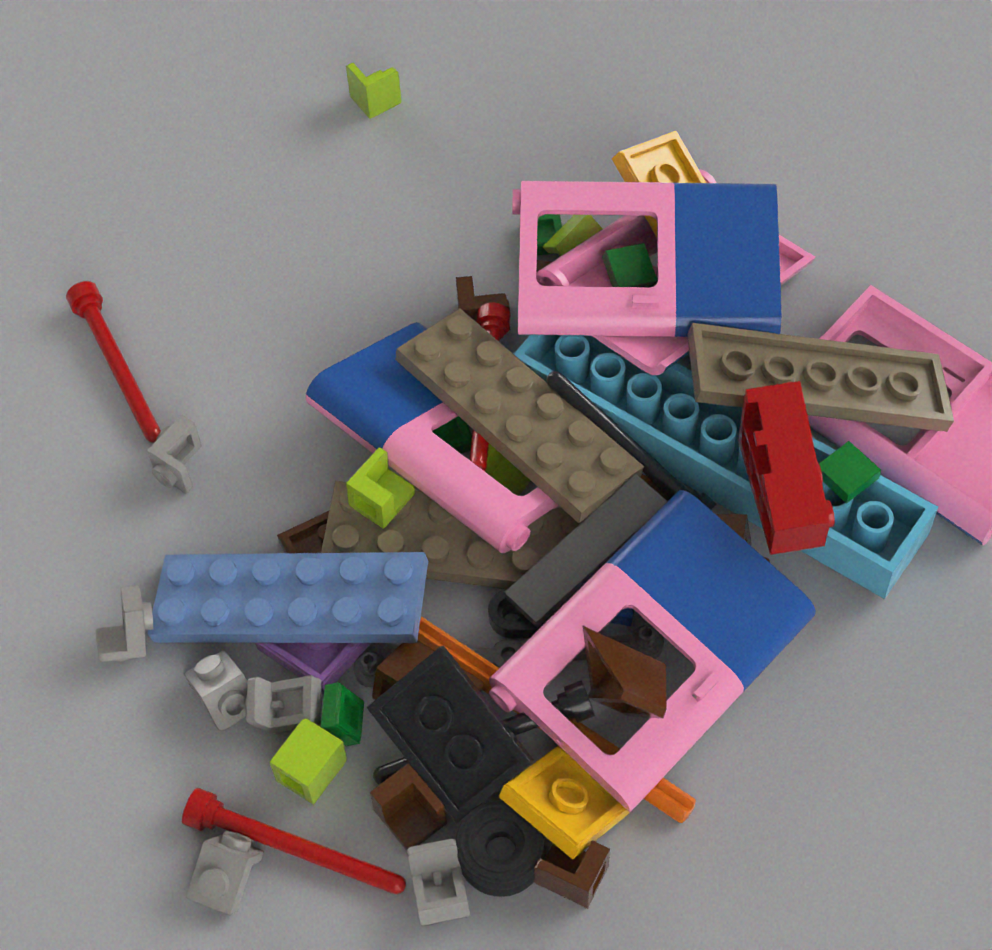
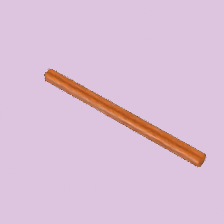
[418,616,696,823]

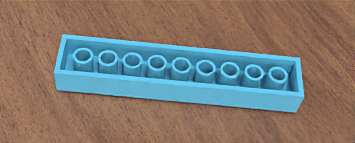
[514,335,938,599]

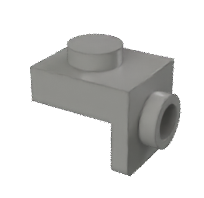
[147,414,202,493]
[95,585,153,662]
[184,650,247,731]
[244,675,321,733]
[186,831,264,915]
[407,839,470,926]

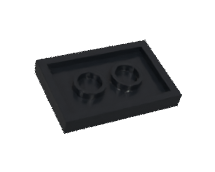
[366,646,534,823]

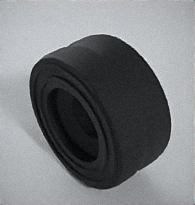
[456,800,545,897]

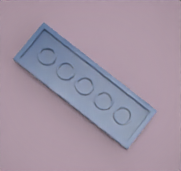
[148,552,428,643]

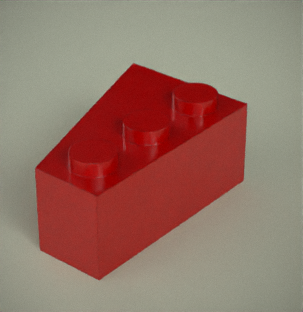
[738,381,835,555]

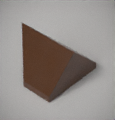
[583,626,667,719]

